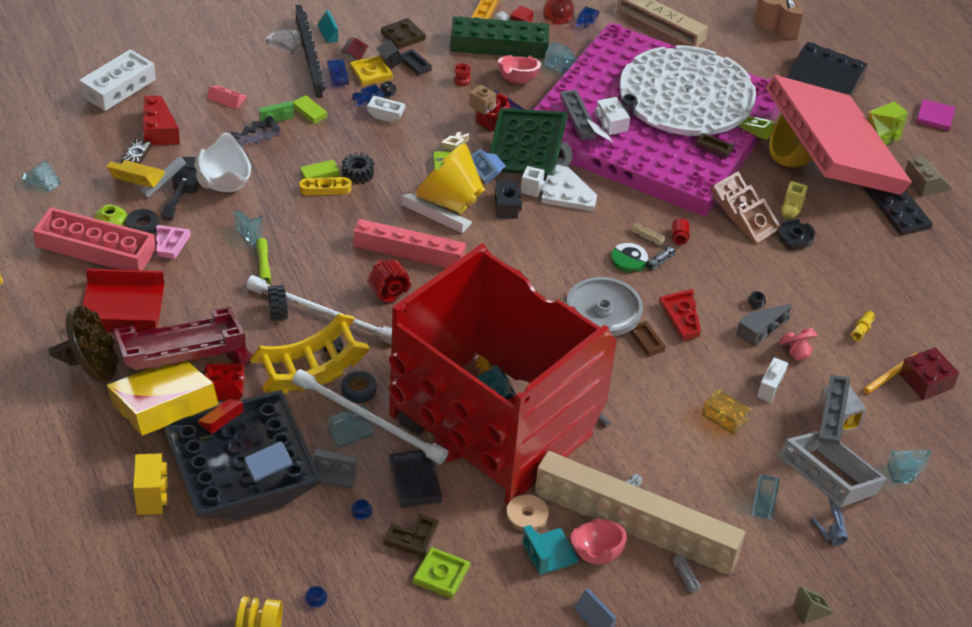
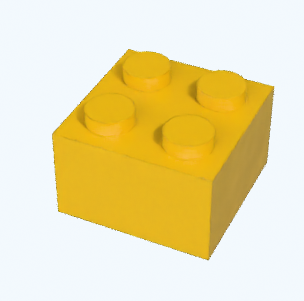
[133,454,168,515]

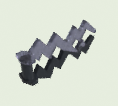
[231,115,281,148]

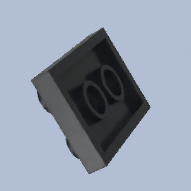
[389,450,442,508]

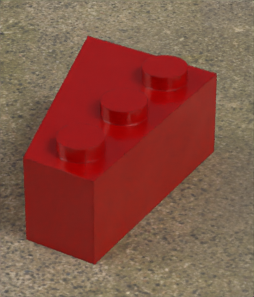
[143,95,180,145]

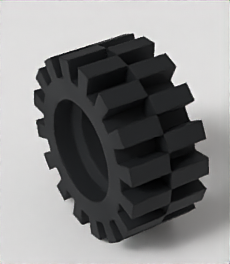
[342,153,374,185]
[268,285,288,321]

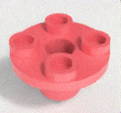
[779,328,817,360]

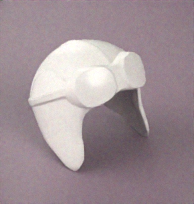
[194,133,251,192]

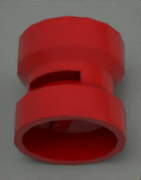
[454,63,471,86]

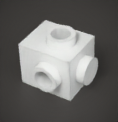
[521,166,546,197]

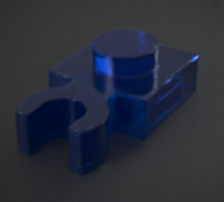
[576,6,600,29]
[352,84,384,105]

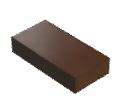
[629,321,666,357]

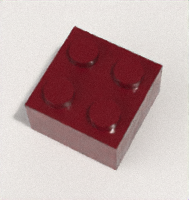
[899,347,959,400]

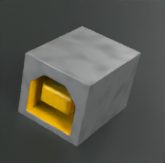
[816,386,866,434]

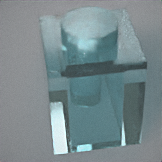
[887,450,932,484]

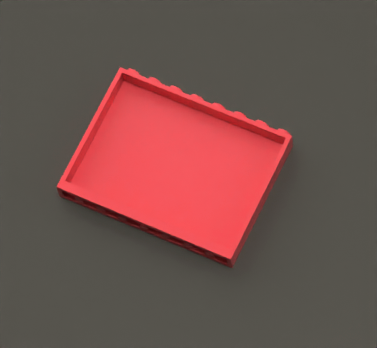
[765,75,912,195]

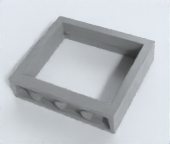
[778,431,887,507]

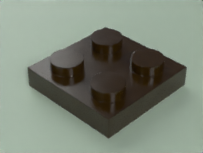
[381,18,426,50]

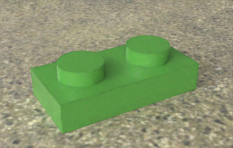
[259,101,294,123]

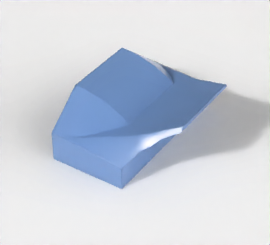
[471,148,505,185]

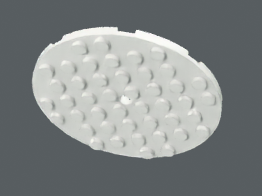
[620,45,756,136]

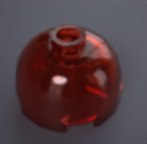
[543,0,575,25]

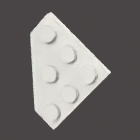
[541,165,597,212]

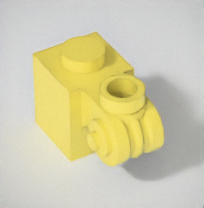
[781,181,808,220]

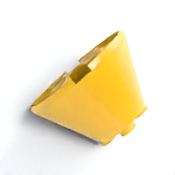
[414,143,486,215]

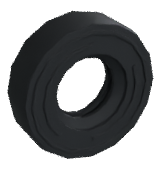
[125,209,159,234]

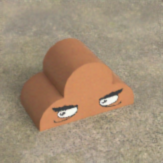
[753,0,803,40]

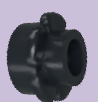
[380,81,397,98]
[748,291,766,308]

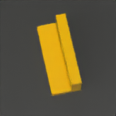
[106,160,165,188]

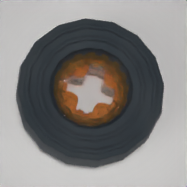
[341,371,377,403]

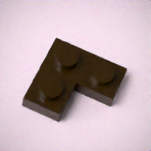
[383,514,439,558]

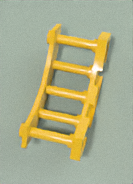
[250,313,370,394]

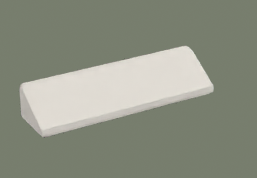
[402,193,472,233]

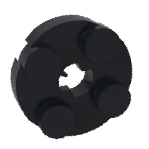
[778,219,815,250]

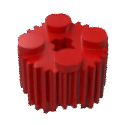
[475,93,510,131]
[367,259,412,304]

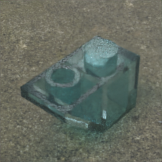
[544,42,577,72]

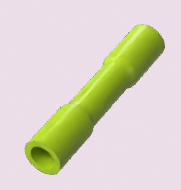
[256,238,271,284]

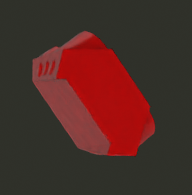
[204,364,245,400]

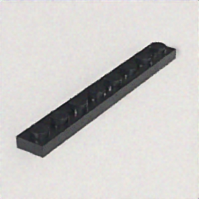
[295,4,325,98]

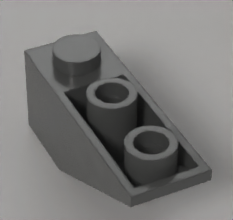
[736,304,792,346]

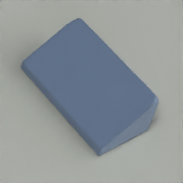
[244,442,293,482]
[574,588,617,627]

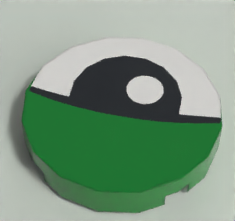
[611,243,648,273]

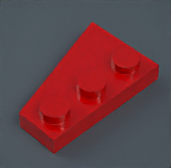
[659,289,701,341]

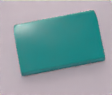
[318,10,338,43]

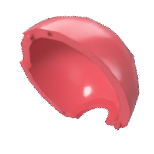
[498,55,541,84]
[571,518,627,565]

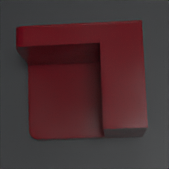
[341,37,368,60]
[226,341,253,366]

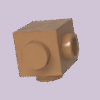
[469,85,496,115]

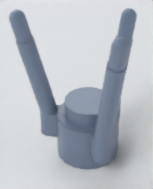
[811,497,848,546]

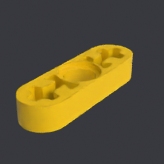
[299,177,351,196]

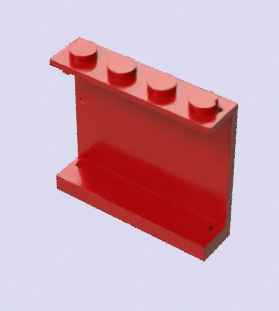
[82,269,165,333]

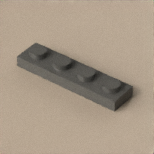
[560,90,598,140]
[819,375,851,445]

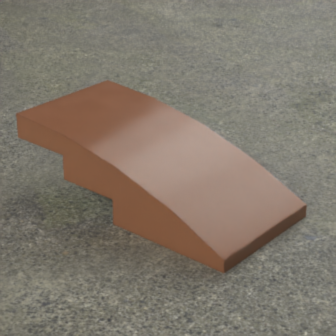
[710,171,781,244]

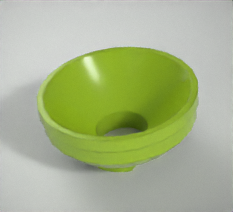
[94,204,127,227]

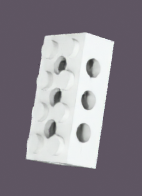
[79,49,156,111]

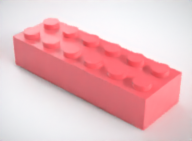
[33,207,156,270]

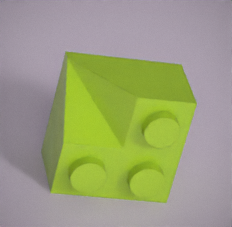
[867,101,908,145]

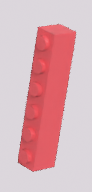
[354,219,466,268]

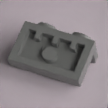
[314,449,357,488]

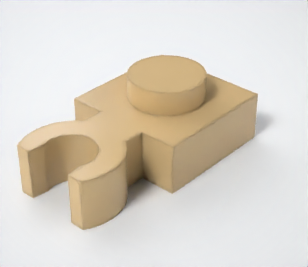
[441,132,469,151]

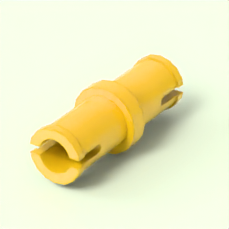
[851,311,876,342]

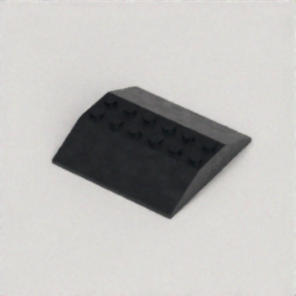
[163,390,322,519]

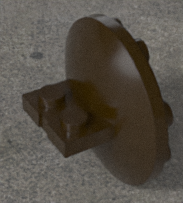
[48,305,119,382]

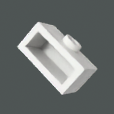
[595,97,630,135]

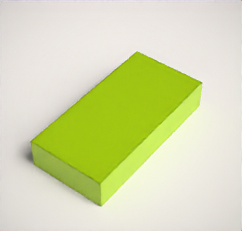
[292,95,327,124]
[300,160,340,179]

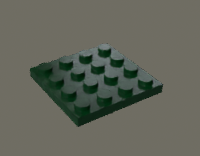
[489,108,568,176]

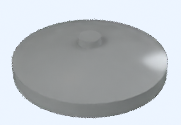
[566,277,643,336]

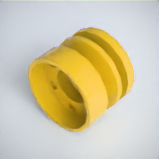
[235,596,283,627]

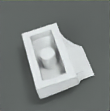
[367,96,405,122]

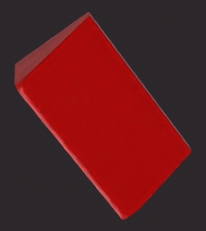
[198,399,243,434]

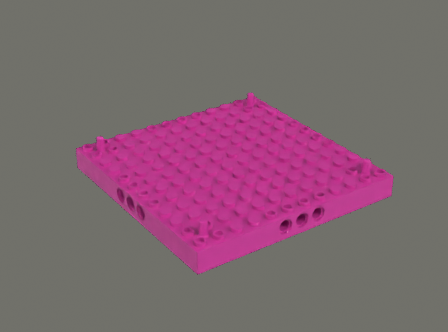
[534,22,780,217]

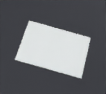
[587,119,613,142]

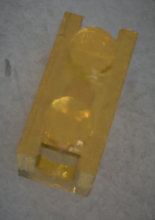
[702,389,751,435]

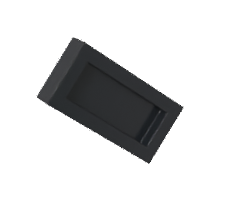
[401,49,432,76]

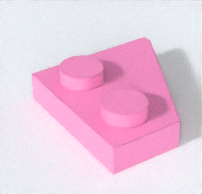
[156,225,191,259]

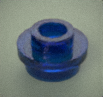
[351,499,372,520]
[305,586,327,607]

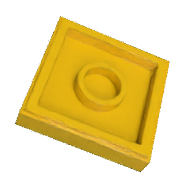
[349,55,393,86]

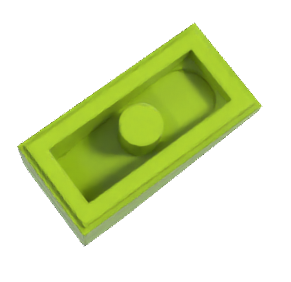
[738,116,774,140]

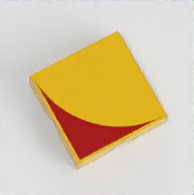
[107,360,218,436]

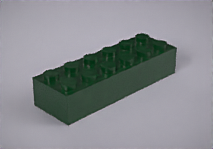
[450,16,550,59]

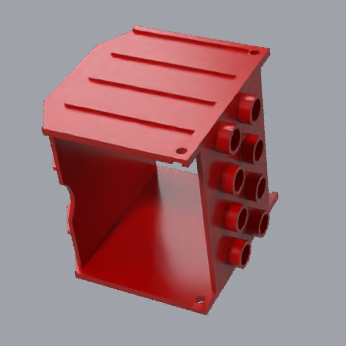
[388,243,617,505]

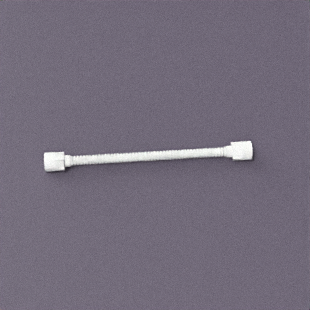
[246,275,392,344]
[292,369,448,465]

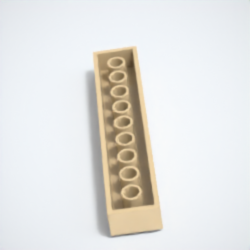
[535,451,746,576]

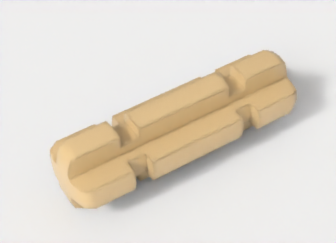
[631,223,665,246]

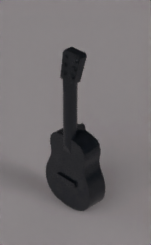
[161,157,200,221]

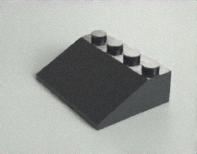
[787,41,868,97]

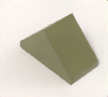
[793,586,833,624]

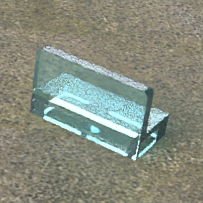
[327,404,375,448]

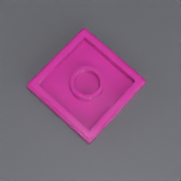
[916,99,956,131]

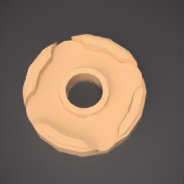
[506,495,549,532]

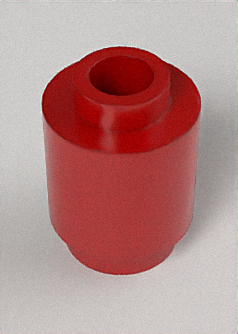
[671,218,690,245]

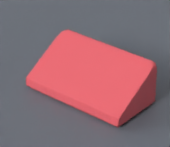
[207,85,247,109]

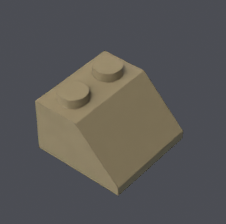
[905,156,952,197]

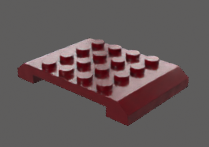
[114,307,246,370]

